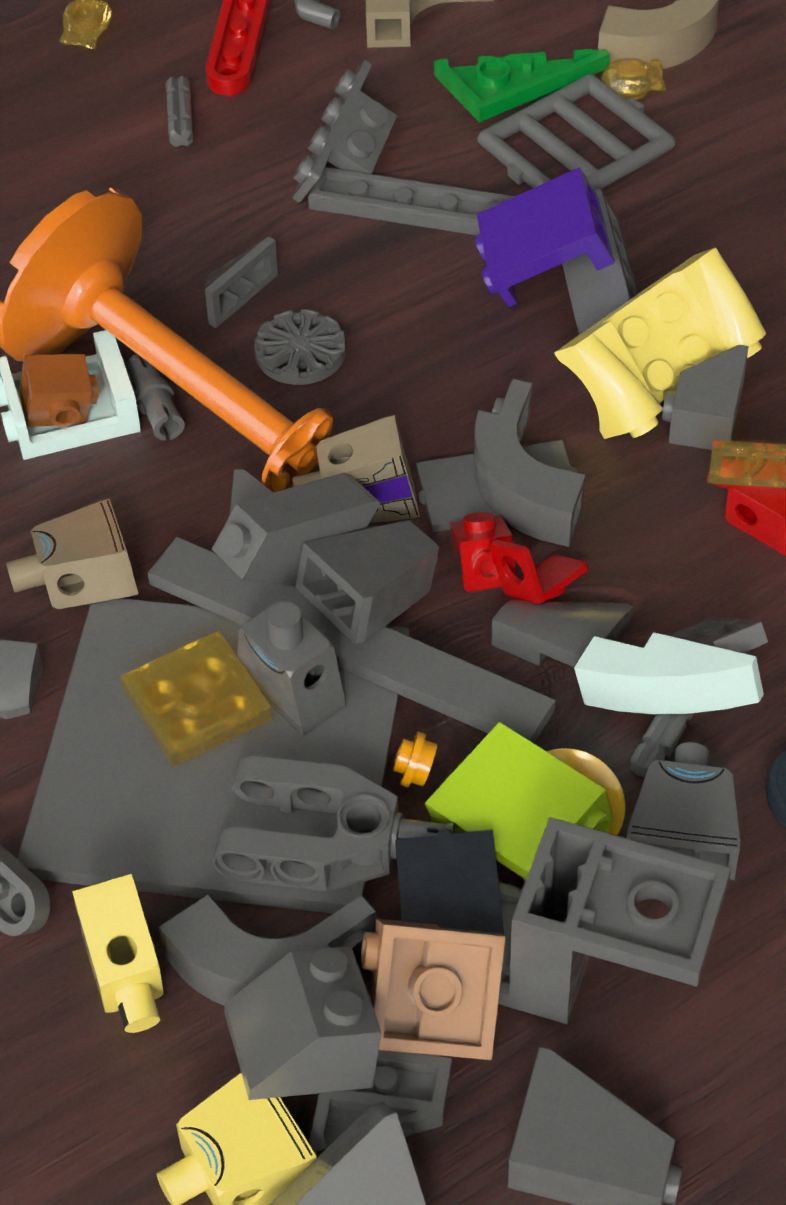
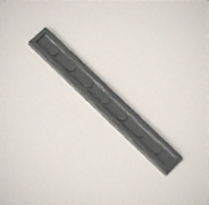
[148,537,555,743]

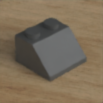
[224,946,381,1100]

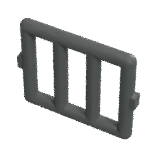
[478,74,676,191]

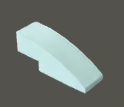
[574,632,764,714]

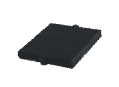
[395,829,504,935]

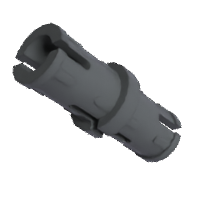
[125,354,185,441]

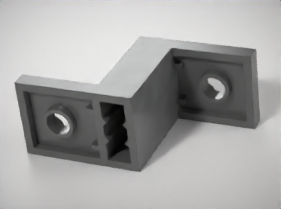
[498,817,732,1024]

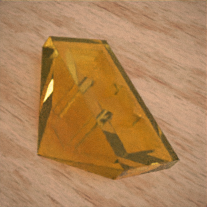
[708,440,786,488]

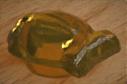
[59,0,112,49]
[601,58,666,99]

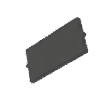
[416,440,577,532]

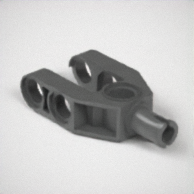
[212,756,455,892]

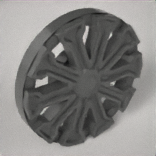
[254,309,346,385]

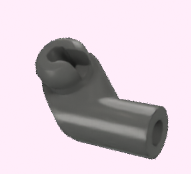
[293,0,341,30]

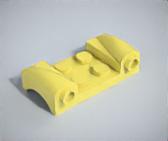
[554,247,766,439]

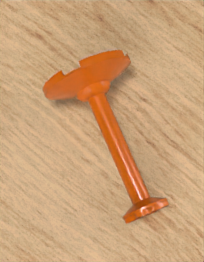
[0,187,334,493]

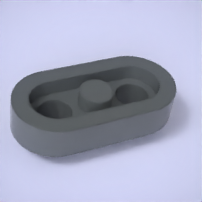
[0,844,50,936]

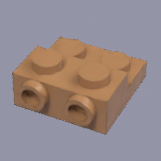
[361,919,506,1060]

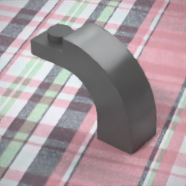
[473,379,585,547]
[159,895,376,1006]

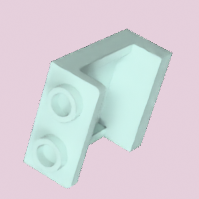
[0,330,141,460]

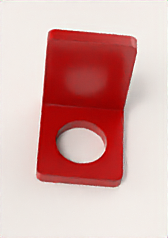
[489,540,589,604]

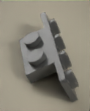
[292,59,397,203]

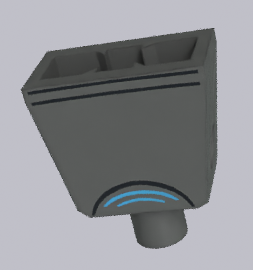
[236,601,346,736]
[627,742,741,880]

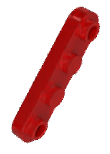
[206,0,271,96]

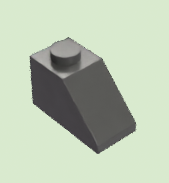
[662,345,749,453]

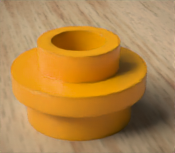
[392,731,437,788]

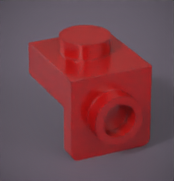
[450,512,516,592]

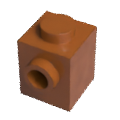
[19,354,98,427]

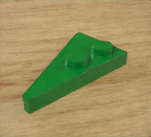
[434,49,610,123]

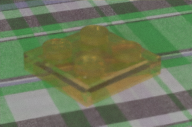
[120,630,273,767]

